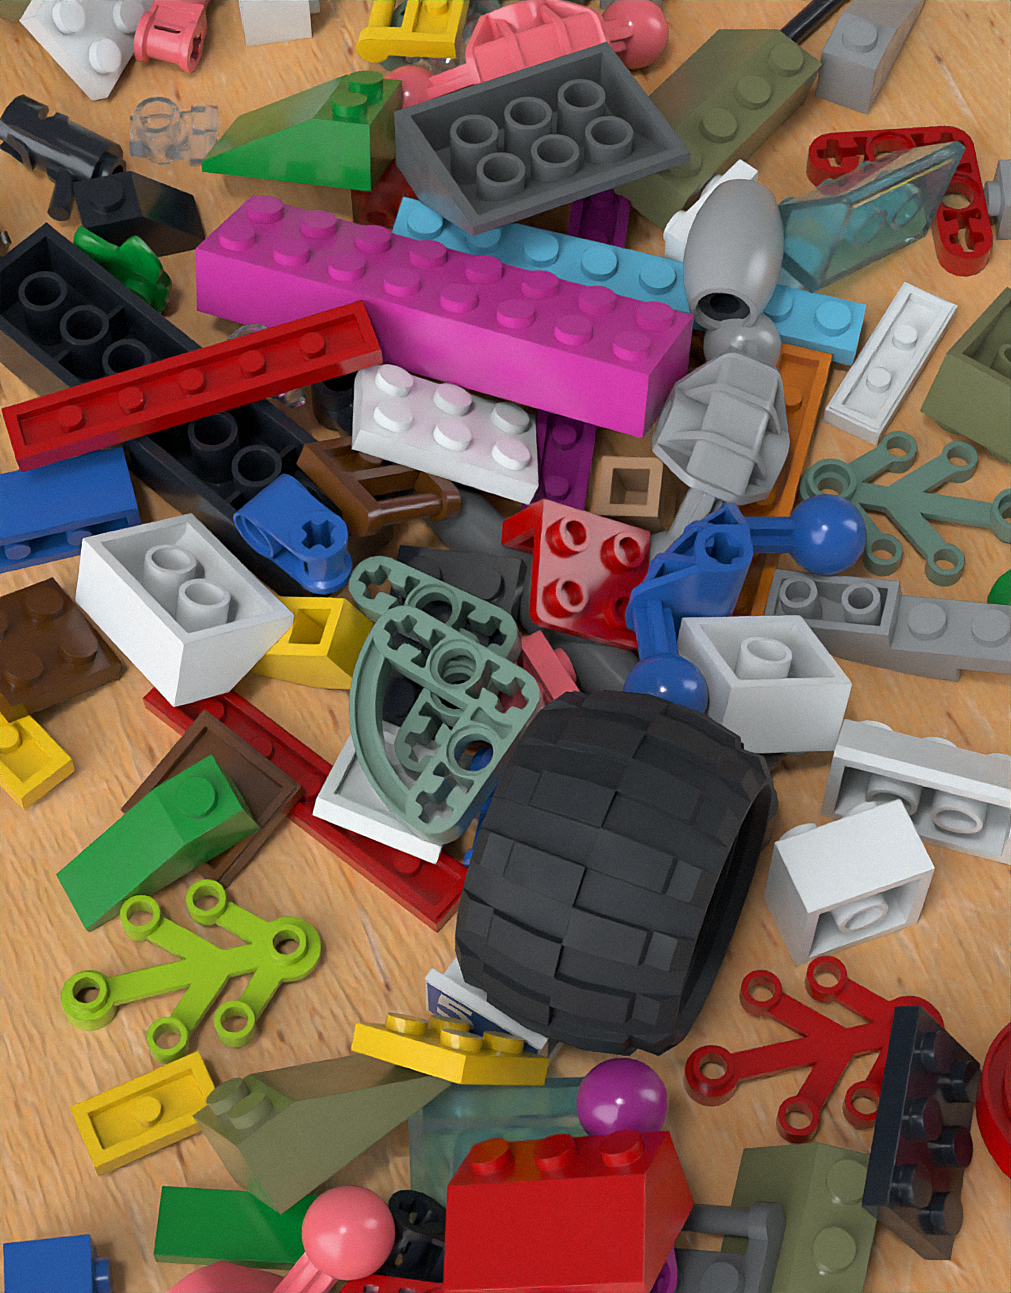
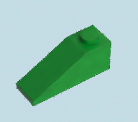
[56,754,261,932]

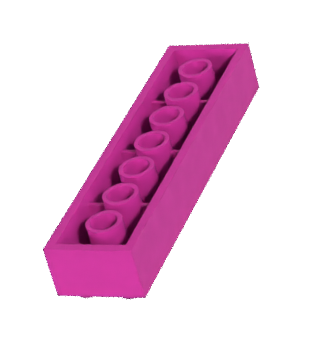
[196,195,694,438]

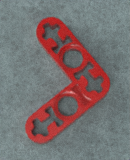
[806,126,993,277]

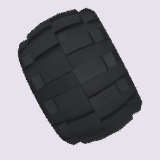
[455,689,774,1056]

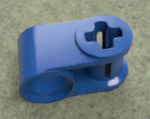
[233,473,353,594]

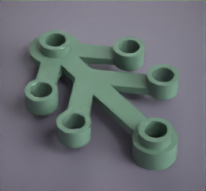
[799,431,1011,587]

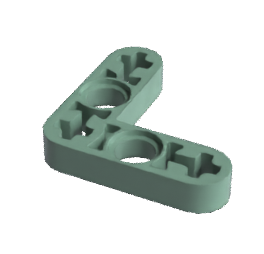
[349,556,522,781]

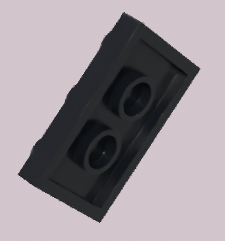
[382,545,527,748]
[861,1006,981,1260]

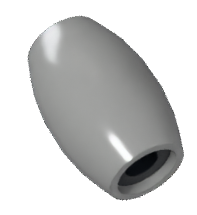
[683,179,784,331]

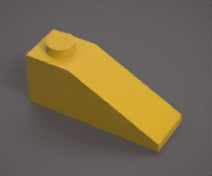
[248,596,375,690]

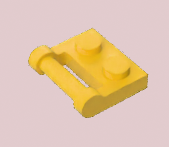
[356,0,470,63]

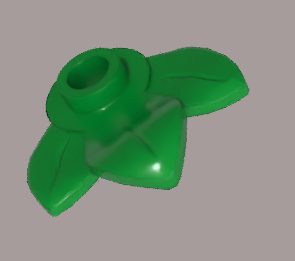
[73,226,172,313]

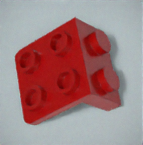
[501,499,650,651]

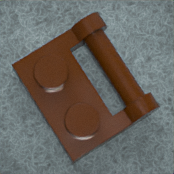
[296,436,461,538]

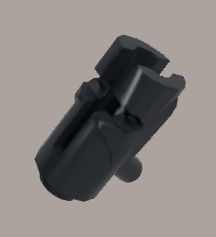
[0,94,126,221]

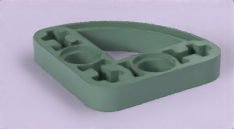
[349,605,545,844]

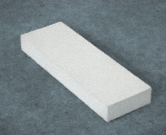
[823,282,958,446]

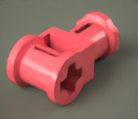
[134,0,215,73]

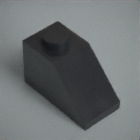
[72,171,205,257]

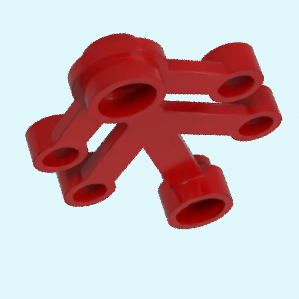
[683,956,945,1144]

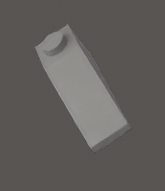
[815,0,926,115]

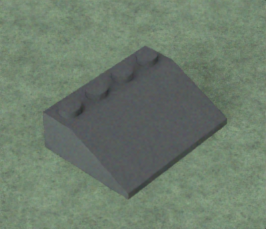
[394,42,691,236]

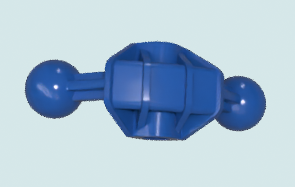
[623,494,867,713]

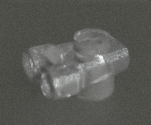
[129,97,219,167]

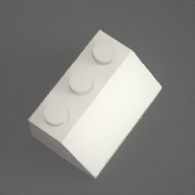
[75,513,294,707]
[820,719,1011,865]

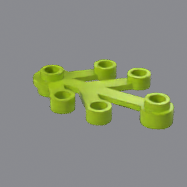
[61,879,321,1064]

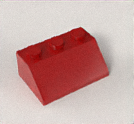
[443,1129,694,1293]

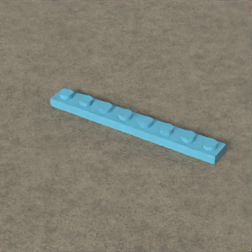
[392,197,866,366]

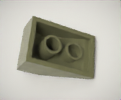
[920,287,1011,464]
[193,1054,452,1215]

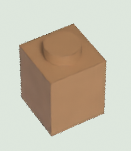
[596,456,677,535]

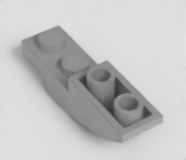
[764,569,1011,682]

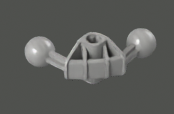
[649,312,790,564]

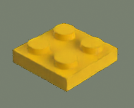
[351,1013,550,1086]

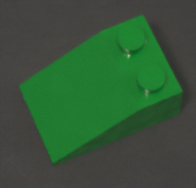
[201,71,402,191]

